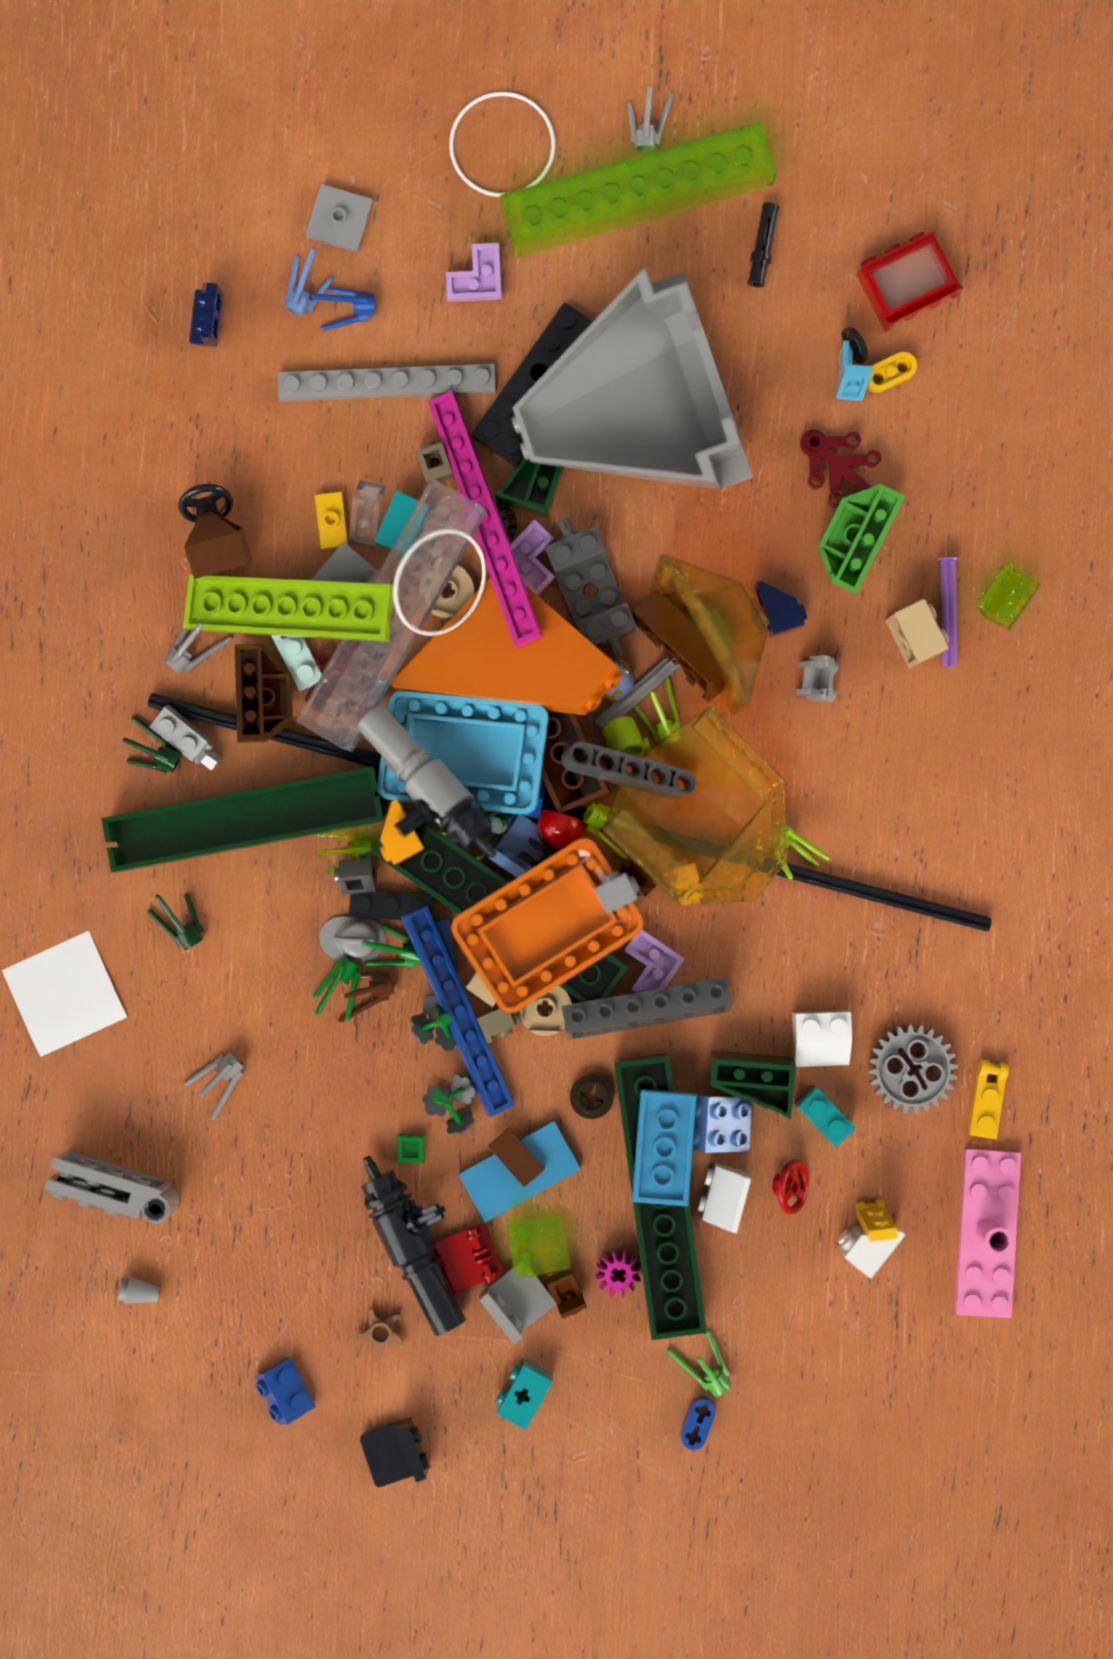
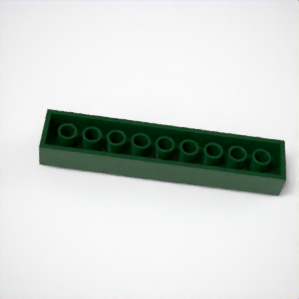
[371,807,628,1002]
[613,1053,707,1340]

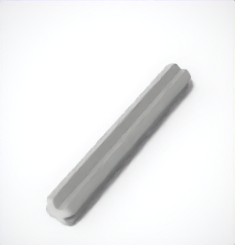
[594,657,681,731]

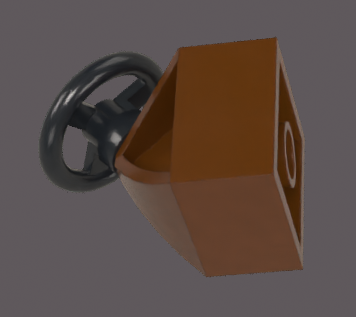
[178,484,252,579]

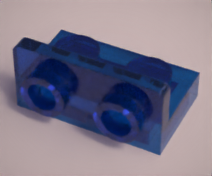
[189,283,223,347]

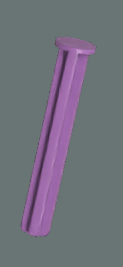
[937,557,959,667]

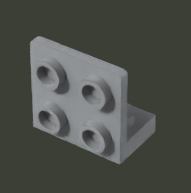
[311,543,386,584]
[479,1260,556,1344]

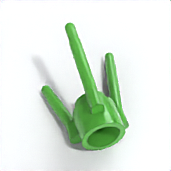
[667,1329,732,1397]

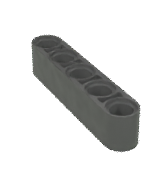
[561,742,697,799]

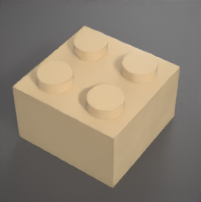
[885,599,949,669]

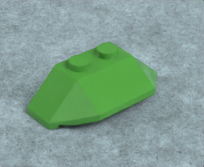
[817,484,905,595]

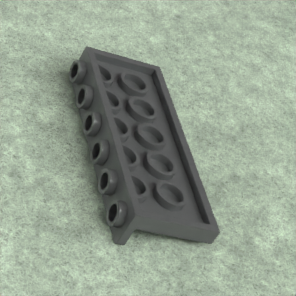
[562,977,732,1040]

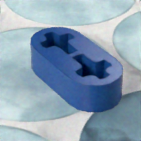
[680,1396,715,1450]

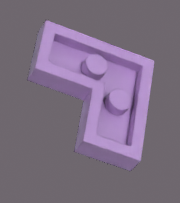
[446,243,502,302]
[510,520,555,596]
[624,930,685,993]

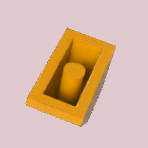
[379,799,425,865]

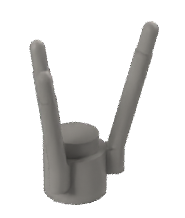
[627,85,674,152]
[164,623,233,674]
[184,1052,245,1120]

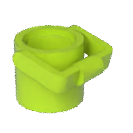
[602,716,651,757]

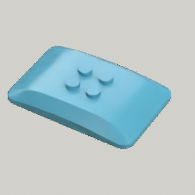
[377,691,548,815]

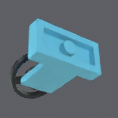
[836,326,872,401]

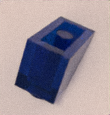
[754,581,807,638]

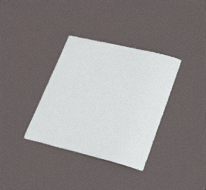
[2,931,127,1057]

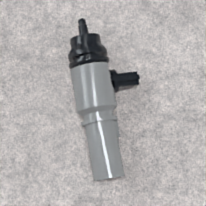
[357,705,497,858]

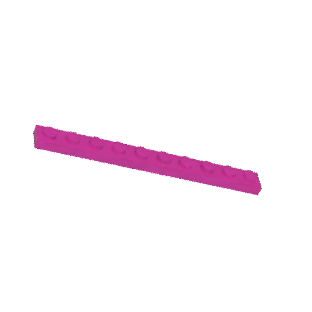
[428,390,543,648]

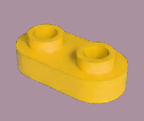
[867,352,917,393]

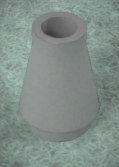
[118,1276,160,1304]

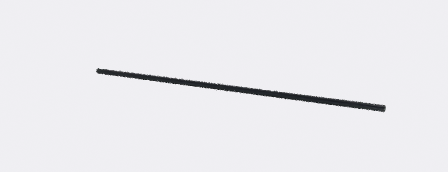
[148,693,992,932]

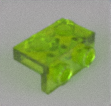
[978,562,1040,631]

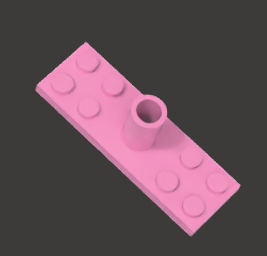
[955,1148,1021,1318]

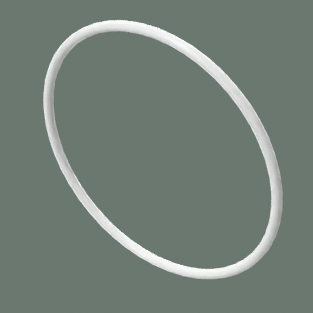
[449,92,555,197]
[393,529,486,636]

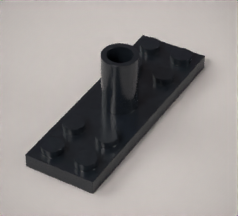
[471,302,593,467]

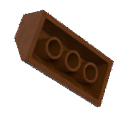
[541,711,611,813]

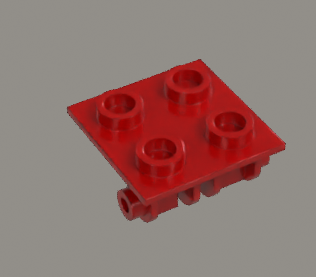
[435,1222,505,1294]

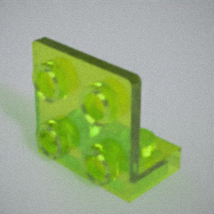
[505,1214,571,1279]

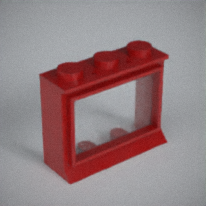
[857,231,964,332]

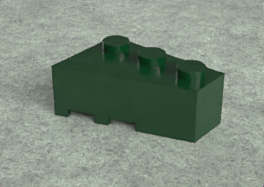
[495,458,565,519]
[709,1050,796,1119]

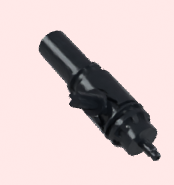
[360,1155,466,1336]

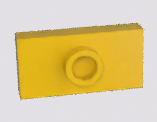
[315,492,349,550]

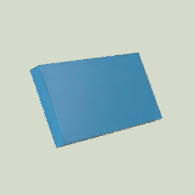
[632,1089,697,1206]
[458,1120,581,1223]

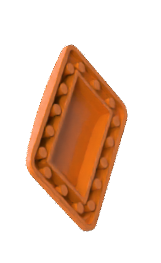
[452,838,643,1013]

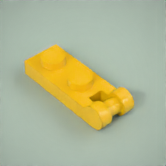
[967,1059,1009,1139]
[855,1199,898,1242]

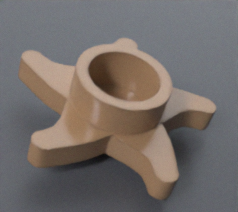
[356,1309,404,1358]

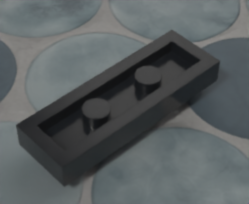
[349,891,433,920]

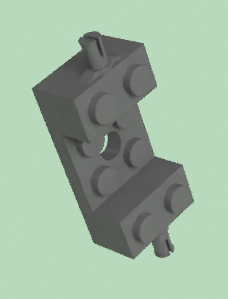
[545,518,637,659]

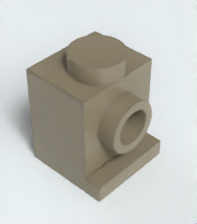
[416,441,454,487]
[477,1008,521,1044]

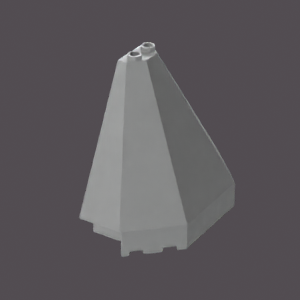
[511,268,753,490]

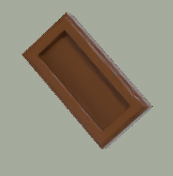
[488,1127,545,1187]

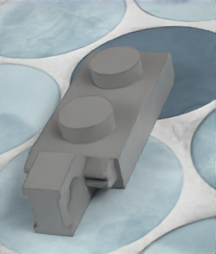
[149,705,222,770]

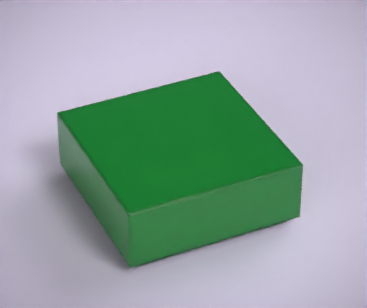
[396,1134,425,1164]

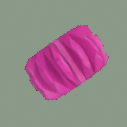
[595,1249,642,1297]

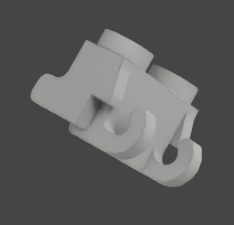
[796,655,838,703]

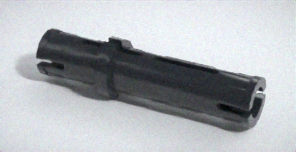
[747,203,779,288]

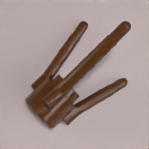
[338,970,395,1023]

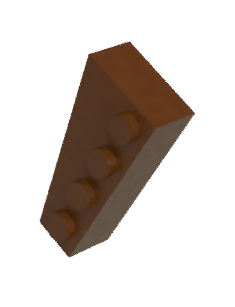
[633,589,735,703]

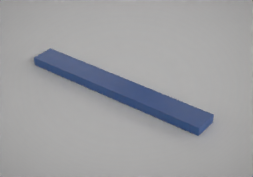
[400,905,515,1117]

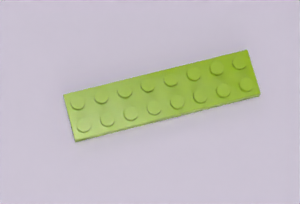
[183,575,394,642]

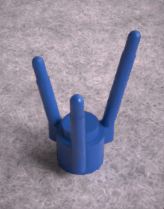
[312,287,375,331]

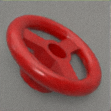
[772,1159,809,1215]

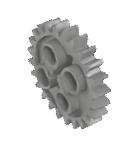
[867,1024,958,1114]

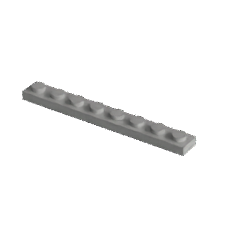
[278,364,496,402]

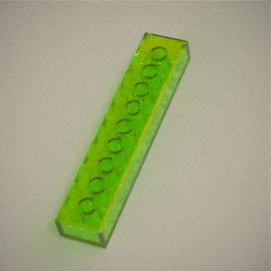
[499,121,777,258]

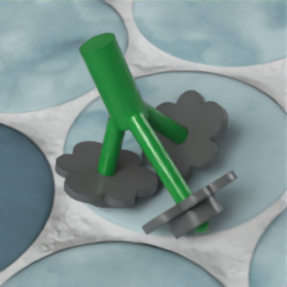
[410,994,457,1052]
[422,1074,477,1135]

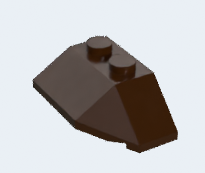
[235,644,293,743]

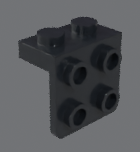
[360,1417,431,1487]

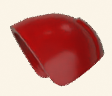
[537,810,585,851]

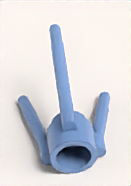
[284,248,333,316]

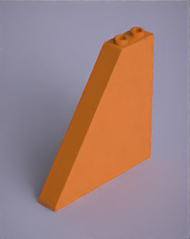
[390,577,623,715]

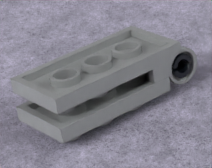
[44,1150,180,1224]

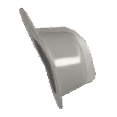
[319,916,385,961]

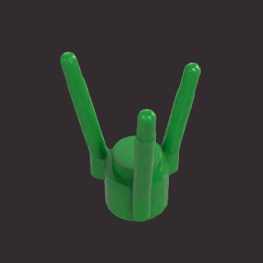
[362,924,421,968]
[313,957,362,1021]

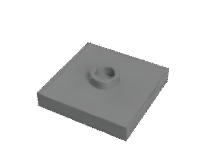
[305,184,373,253]

